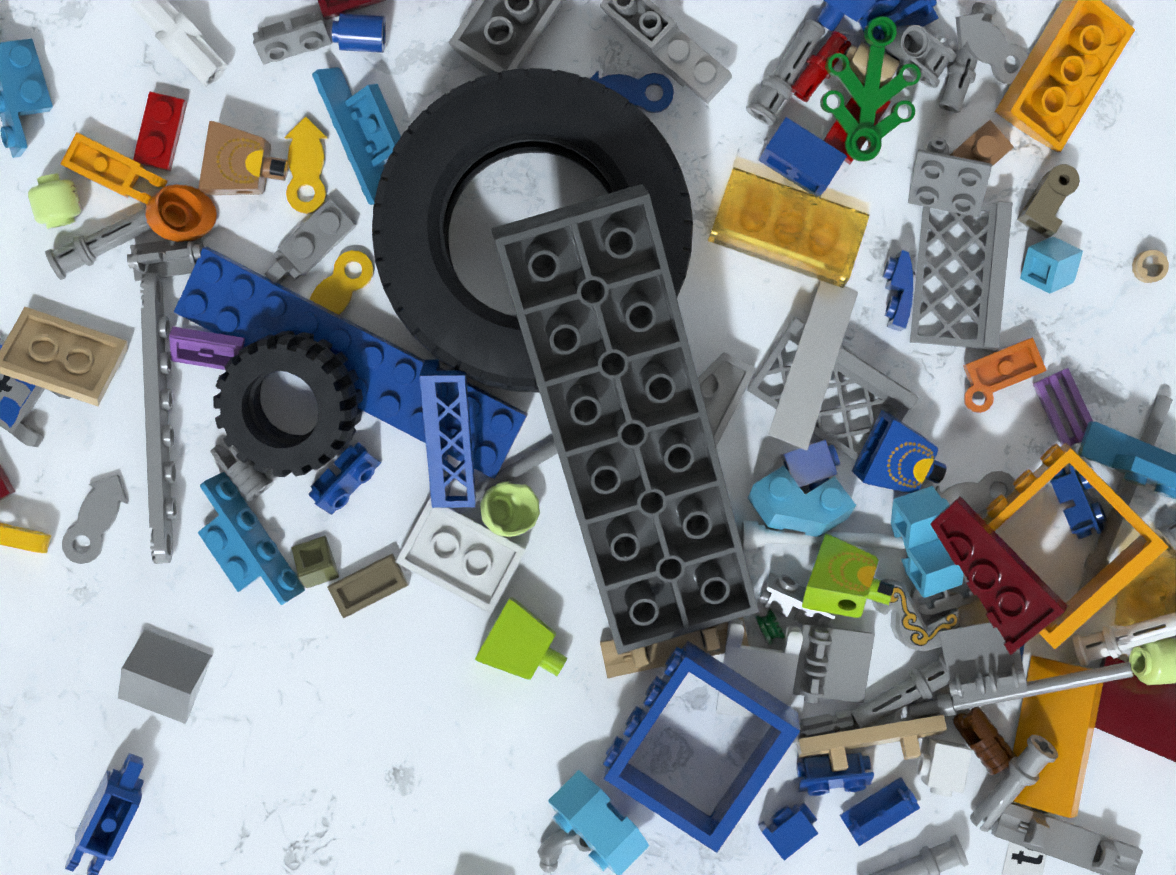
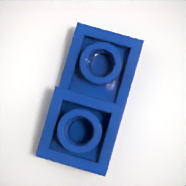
[882,250,914,331]

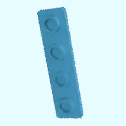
[0,38,53,158]
[312,67,401,205]
[1078,421,1176,499]
[197,472,305,605]

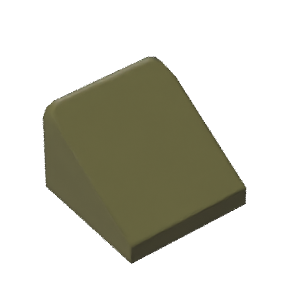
[291,536,339,588]

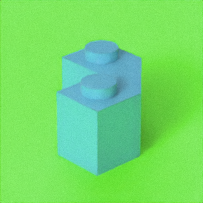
[748,465,856,538]
[891,486,964,598]
[548,770,650,875]

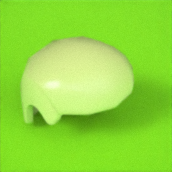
[480,481,540,537]

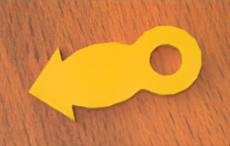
[284,116,328,214]
[310,250,374,315]

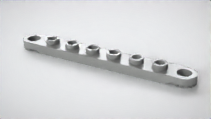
[140,273,177,564]

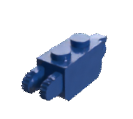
[65,753,144,875]

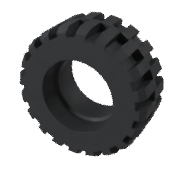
[213,331,363,477]

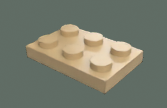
[0,306,128,407]

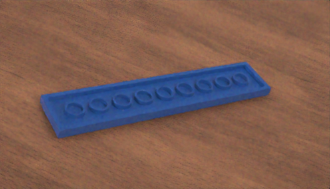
[174,247,528,479]

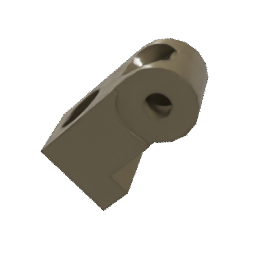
[1017,164,1080,238]

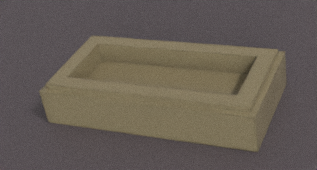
[327,553,409,619]

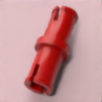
[791,31,852,103]

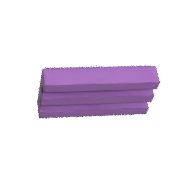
[169,326,245,370]
[1033,368,1093,447]

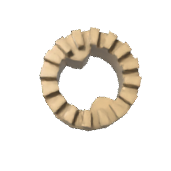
[1132,250,1169,283]

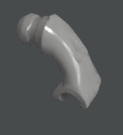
[537,829,591,873]

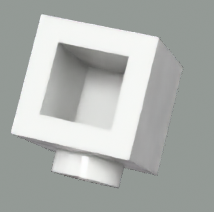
[918,738,972,797]

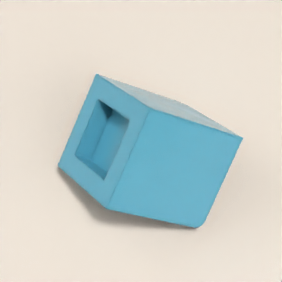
[1020,237,1083,294]

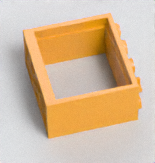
[983,443,1168,649]

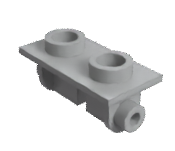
[252,11,332,65]
[127,237,204,281]
[759,572,835,627]

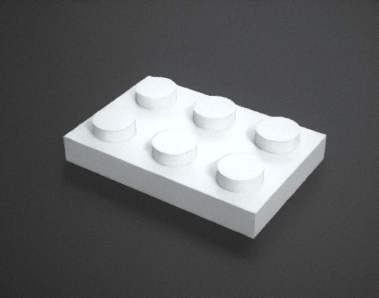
[396,498,526,614]

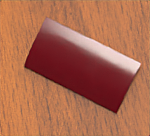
[1095,656,1176,762]

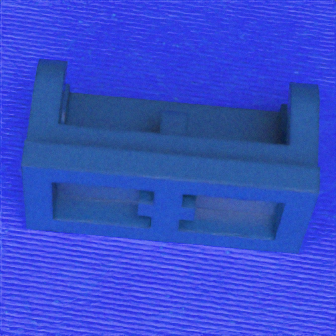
[758,117,847,199]

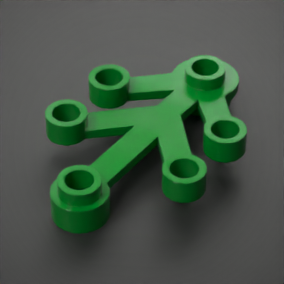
[820,16,921,162]

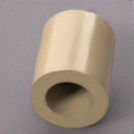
[841,41,900,89]

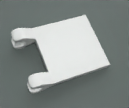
[716,619,803,719]

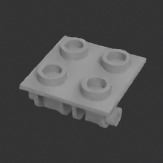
[908,137,992,218]
[939,622,1028,703]
[793,624,875,704]

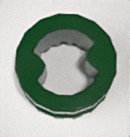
[754,608,785,646]

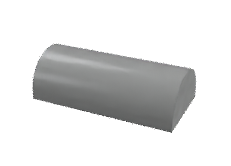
[448,0,566,75]

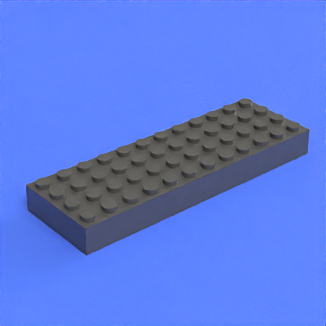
[491,184,759,655]

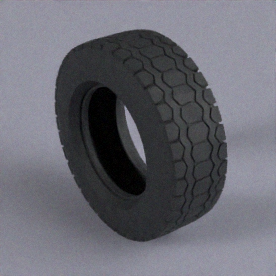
[372,68,693,393]

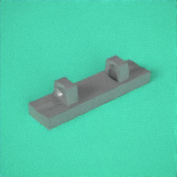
[991,802,1143,875]

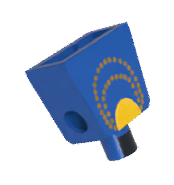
[852,410,947,493]

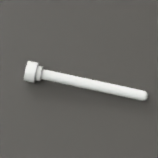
[740,520,905,550]

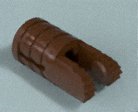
[952,707,1017,775]

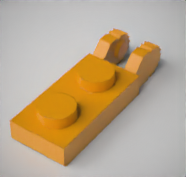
[60,132,168,205]

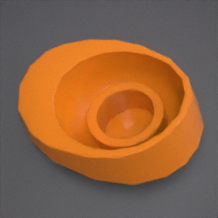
[145,184,217,242]

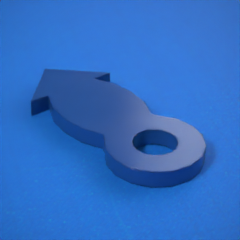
[590,70,674,113]

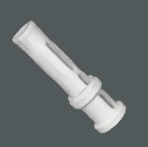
[1073,612,1176,667]

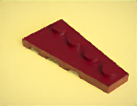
[930,496,1068,655]

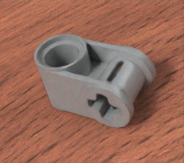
[885,25,956,88]

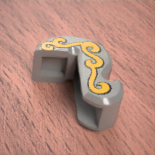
[872,579,961,652]

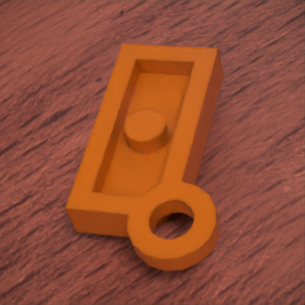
[963,337,1047,413]

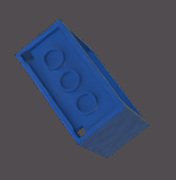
[603,640,800,853]

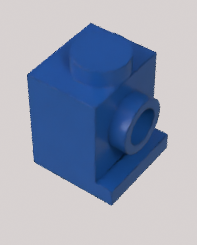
[758,803,819,861]

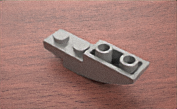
[600,0,732,104]

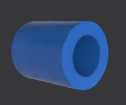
[332,14,386,53]

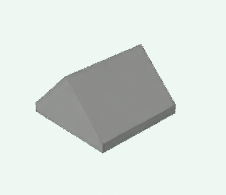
[118,630,213,724]

